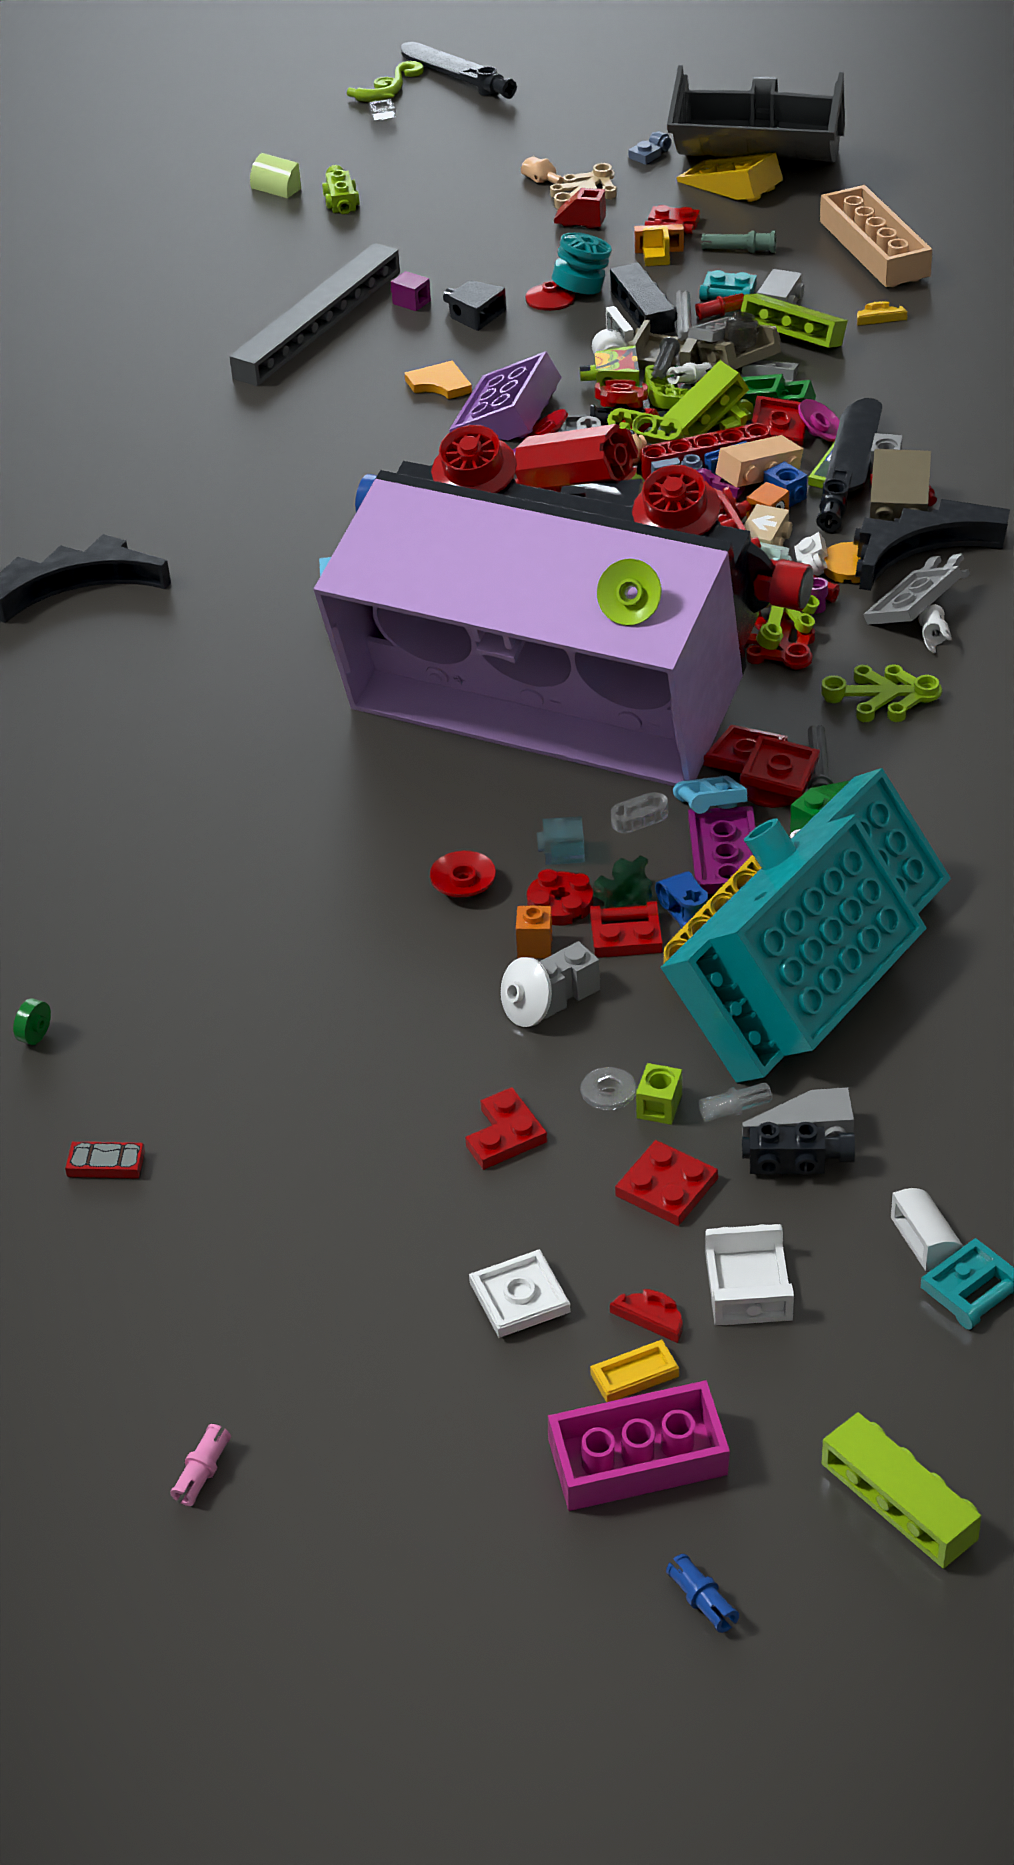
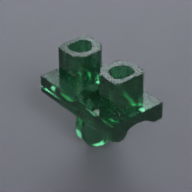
[593,855,653,908]

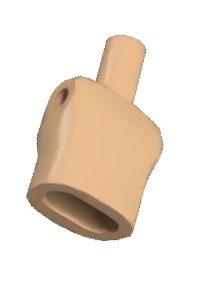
[521,157,563,184]

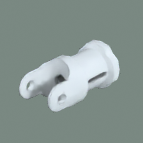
[918,604,952,654]

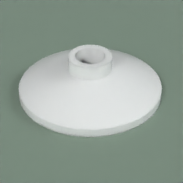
[501,957,552,1027]

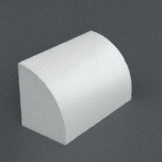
[891,1188,964,1271]

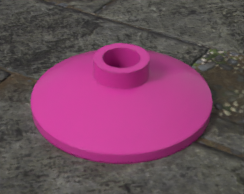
[798,399,840,442]

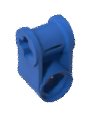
[655,871,708,928]

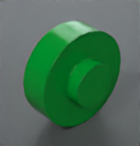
[13,998,51,1045]

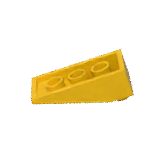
[676,152,783,202]

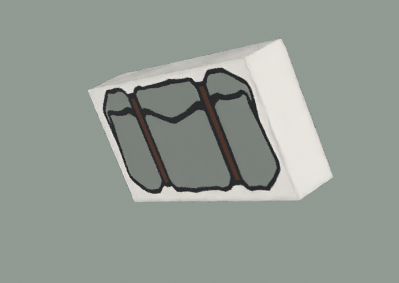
[606,306,634,345]

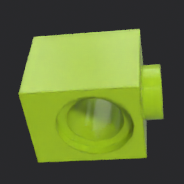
[636,1063,682,1125]

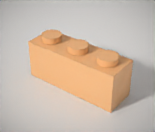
[715,435,803,487]

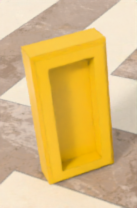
[590,1340,679,1402]

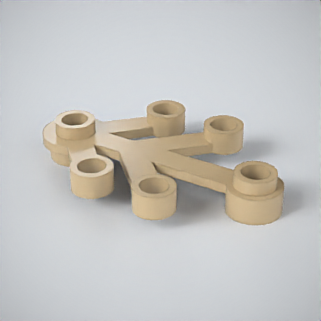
[550,163,617,211]

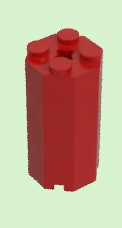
[514,424,638,492]

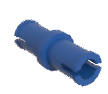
[666,1554,739,1633]

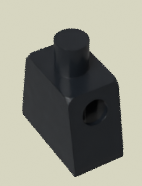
[443,281,506,331]

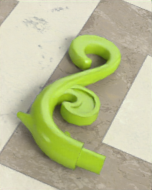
[347,61,424,102]

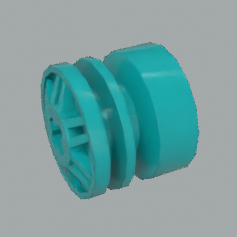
[551,232,612,294]

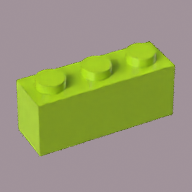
[663,360,750,438]

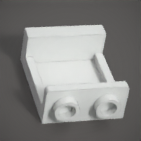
[705,1224,794,1326]

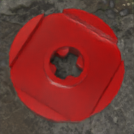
[595,379,648,408]
[527,869,593,926]

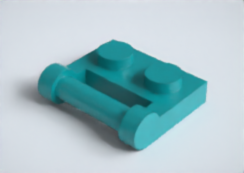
[699,270,757,300]
[921,1238,1014,1330]

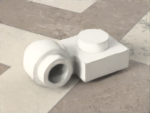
[794,532,828,576]

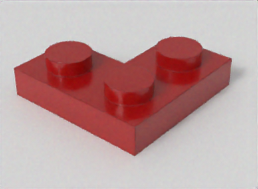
[465,1087,547,1170]

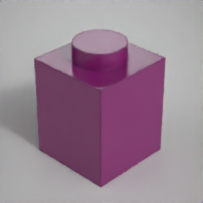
[391,271,431,311]

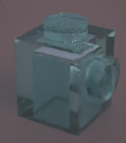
[537,816,585,865]

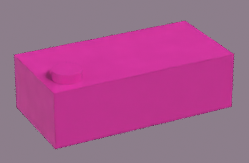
[548,1380,730,1511]

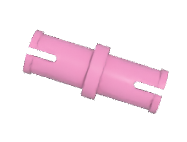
[170,1424,231,1506]

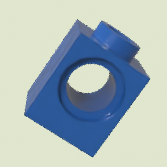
[764,461,807,507]

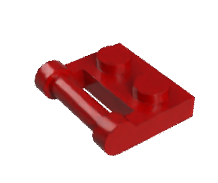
[590,901,663,958]

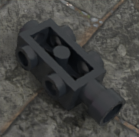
[742,1122,855,1175]

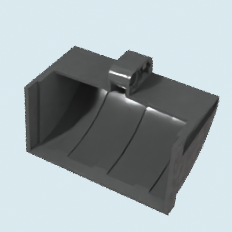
[667,65,845,162]

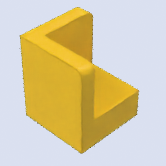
[643,226,670,266]

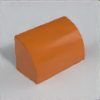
[634,224,684,253]

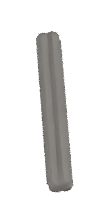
[676,290,692,341]

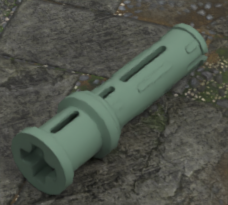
[701,230,777,253]

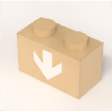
[744,504,792,547]

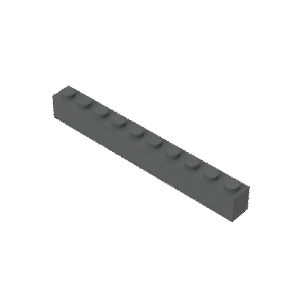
[229,243,400,386]

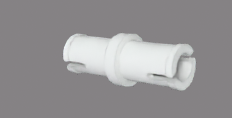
[667,362,712,384]

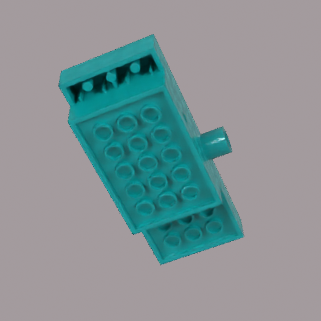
[660,768,951,1083]

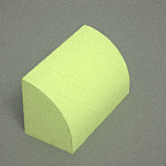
[250,153,301,198]

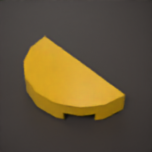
[857,301,907,326]

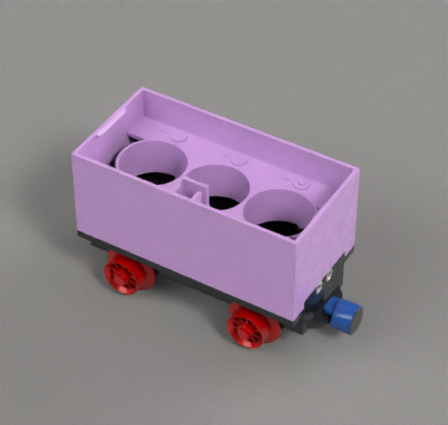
[313,425,814,786]

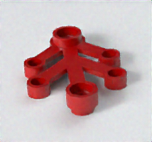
[745,610,815,670]

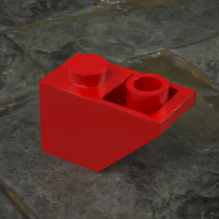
[554,187,606,228]

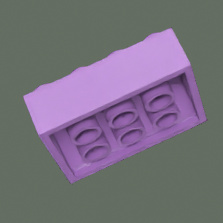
[449,351,562,440]

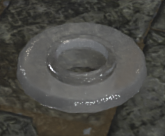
[580,1067,637,1110]

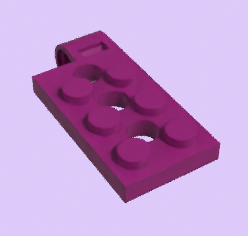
[688,806,756,894]

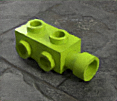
[322,165,360,214]

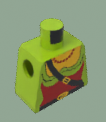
[580,346,639,387]

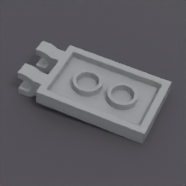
[863,554,970,625]

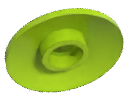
[597,558,662,625]

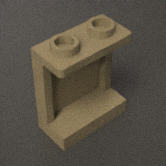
[627,320,701,369]
[697,323,781,370]
[870,449,931,521]

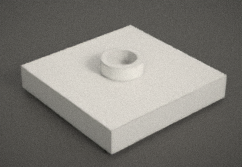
[469,1249,571,1338]

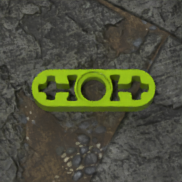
[607,408,684,444]

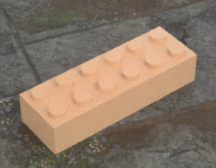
[820,185,932,287]

